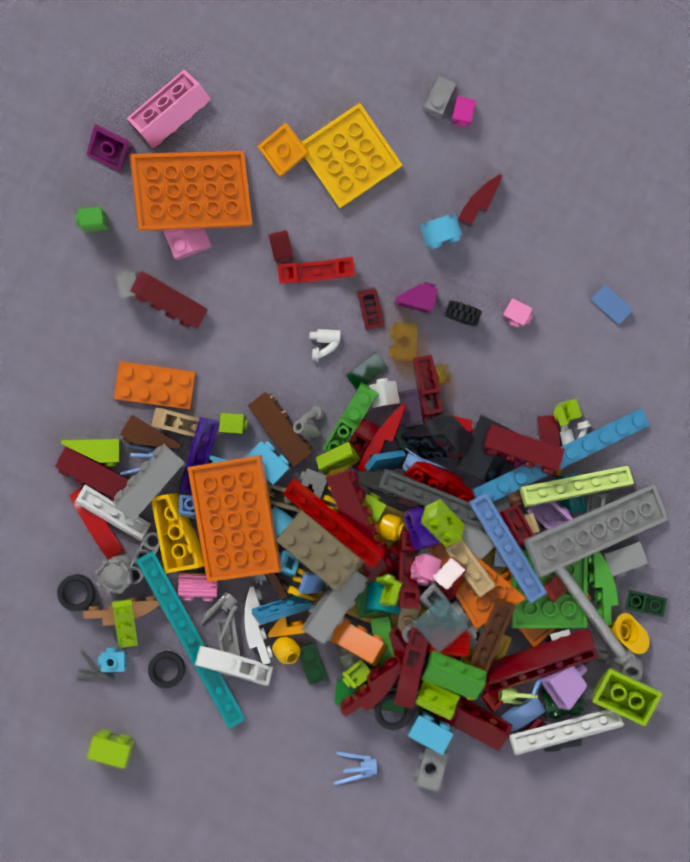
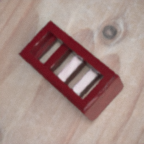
[356,287,384,330]

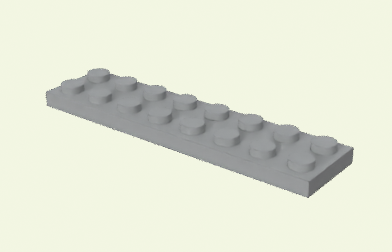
[524,484,668,577]

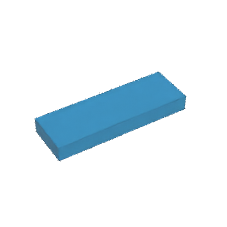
[251,595,312,625]

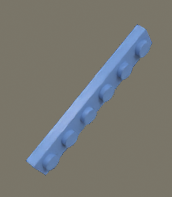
[468,492,547,603]

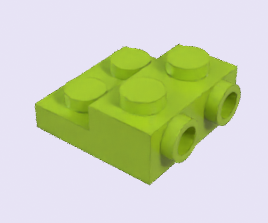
[415,680,461,720]

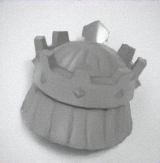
[95,555,133,595]

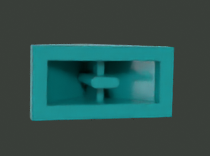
[365,580,401,614]

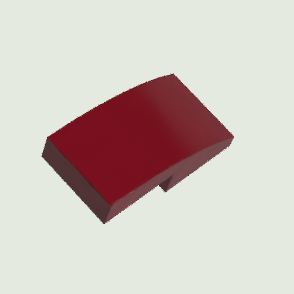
[537,415,560,447]

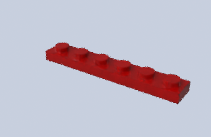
[283,478,385,568]

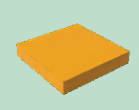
[257,123,310,177]

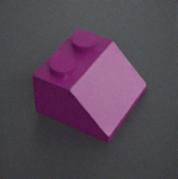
[394,282,438,315]

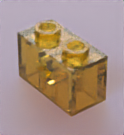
[389,322,418,363]

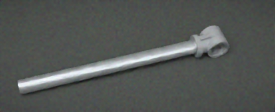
[554,566,643,681]

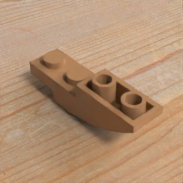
[83,596,159,626]

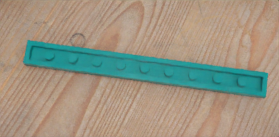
[135,551,245,729]

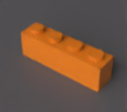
[329,617,387,667]

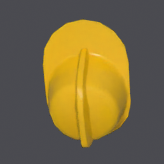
[609,613,649,654]

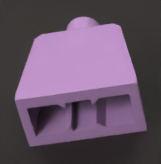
[540,663,587,710]

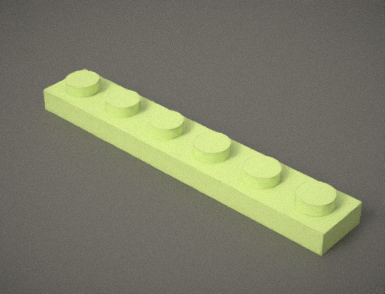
[520,466,634,507]

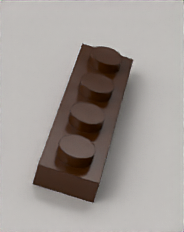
[468,597,516,674]

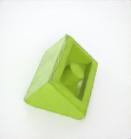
[316,442,360,475]

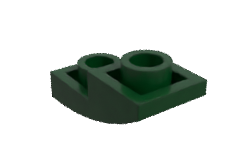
[625,590,668,617]

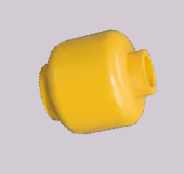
[377,513,406,541]
[272,636,301,664]

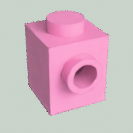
[502,298,533,328]
[411,554,441,586]

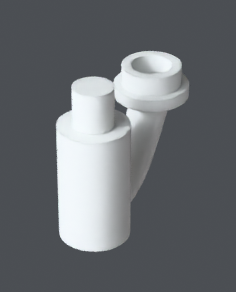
[309,329,341,362]
[559,421,591,446]

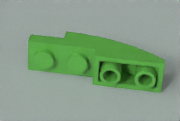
[322,383,378,452]
[588,551,618,625]

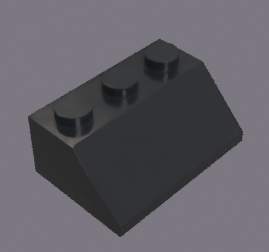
[455,415,514,483]

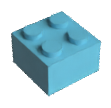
[245,441,290,485]
[407,710,454,755]

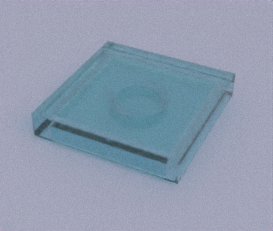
[413,597,469,653]

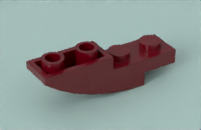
[394,627,431,709]
[340,654,402,717]

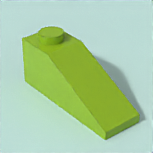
[61,439,121,466]

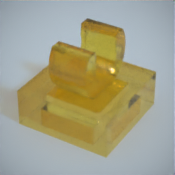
[435,363,453,386]

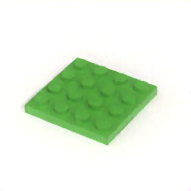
[510,550,588,628]

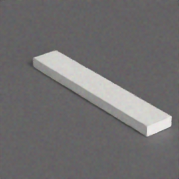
[509,709,624,755]

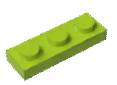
[112,599,138,648]

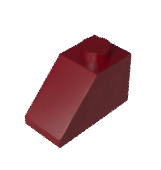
[268,230,293,264]
[349,418,380,465]

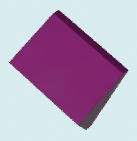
[86,124,133,172]

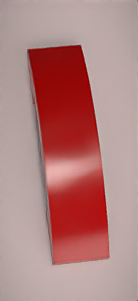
[277,257,355,284]
[69,486,125,560]

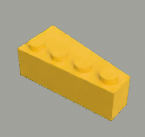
[151,493,204,574]

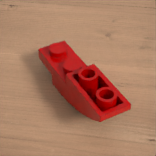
[404,461,475,502]

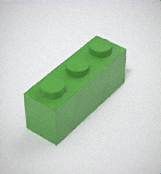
[421,651,487,700]

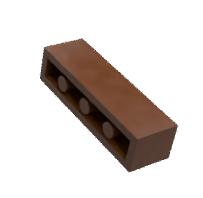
[247,392,313,467]

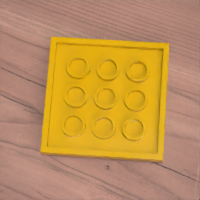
[302,103,403,209]

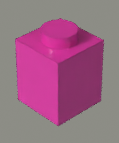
[451,96,476,128]

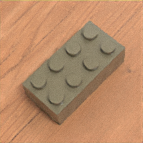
[276,510,364,592]

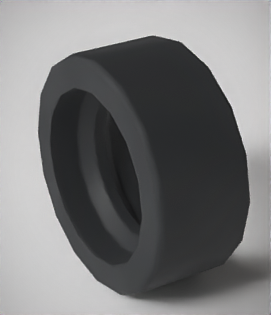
[57,574,95,611]
[148,651,185,688]
[375,692,411,730]

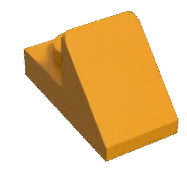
[268,617,306,638]

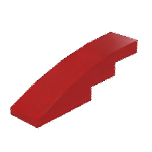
[358,402,408,472]

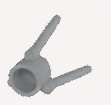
[201,592,238,642]

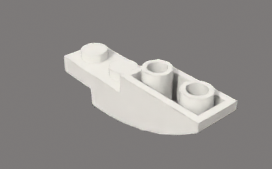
[245,586,273,665]
[195,646,273,686]

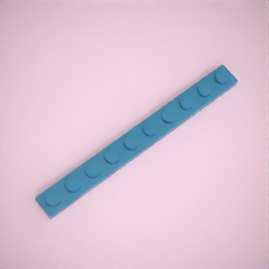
[472,408,650,502]

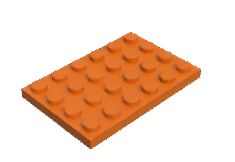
[130,151,253,232]
[188,455,282,582]

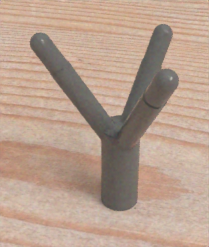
[76,650,115,683]

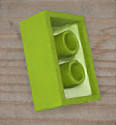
[592,668,663,726]

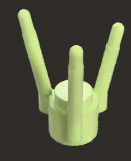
[498,679,538,706]

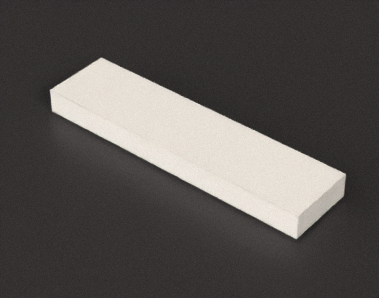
[75,485,151,541]

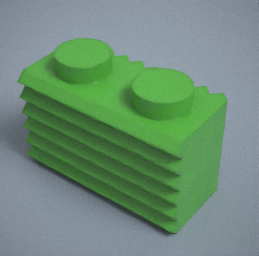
[75,206,108,233]

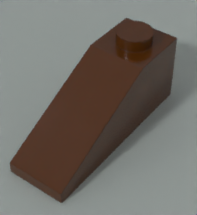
[120,415,183,449]

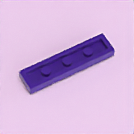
[179,416,220,494]

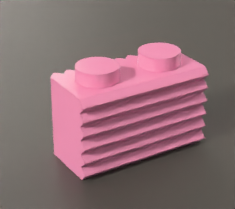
[178,572,218,601]

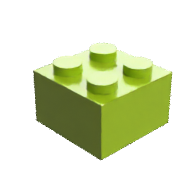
[86,729,135,769]

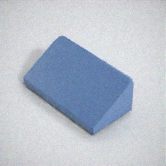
[590,284,633,325]

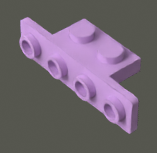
[526,482,573,530]

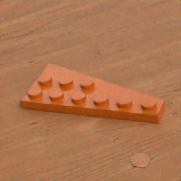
[428,542,527,629]

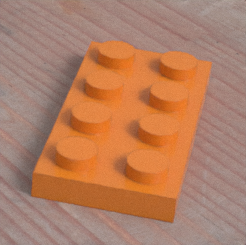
[114,361,196,410]

